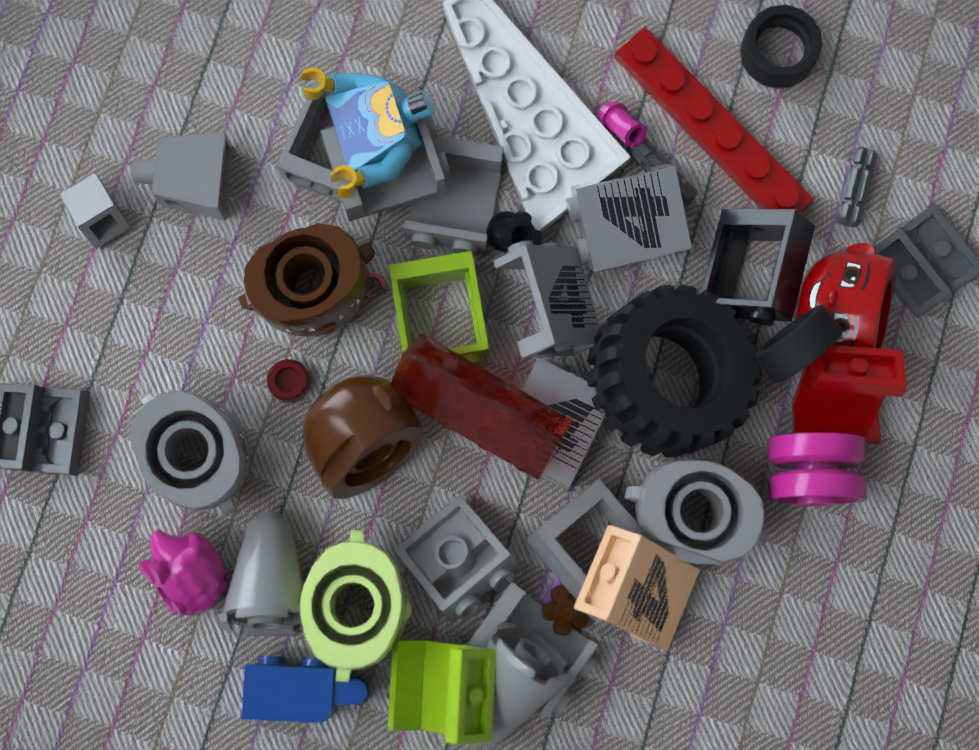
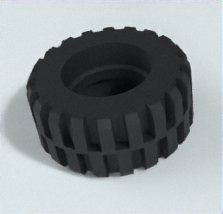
[586,285,761,458]

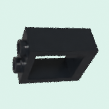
[700,209,815,326]

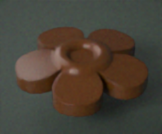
[542,585,588,636]

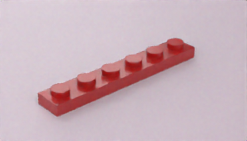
[614,27,814,213]

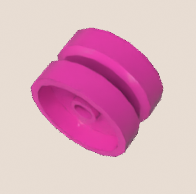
[767,433,867,506]

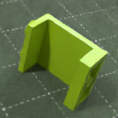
[388,640,496,745]

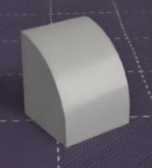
[59,173,131,249]

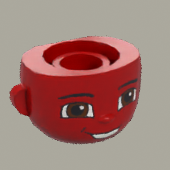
[795,243,896,349]

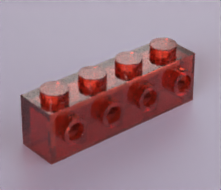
[390,333,573,480]

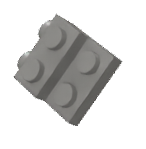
[394,495,519,622]

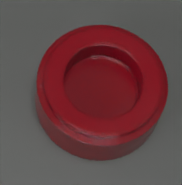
[267,359,311,403]

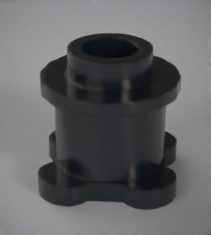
[486,211,542,253]

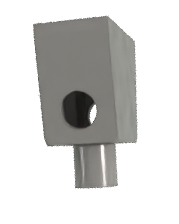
[132,132,233,220]

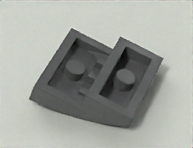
[874,204,979,318]
[0,383,90,476]

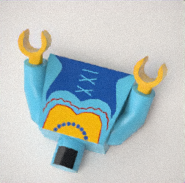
[301,67,435,199]

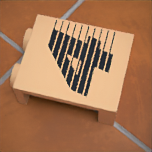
[574,525,700,651]

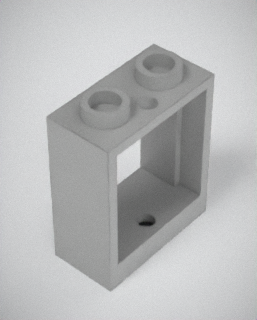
[276,81,343,203]
[527,479,649,621]

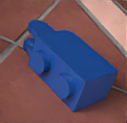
[241,656,372,723]

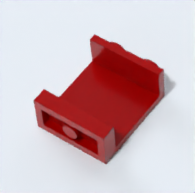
[792,345,907,445]

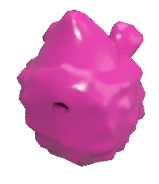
[139,530,228,616]

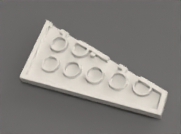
[443,0,631,232]

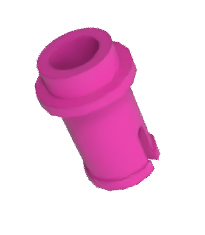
[598,102,647,148]

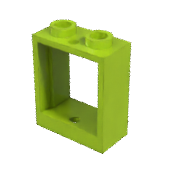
[388,251,489,375]

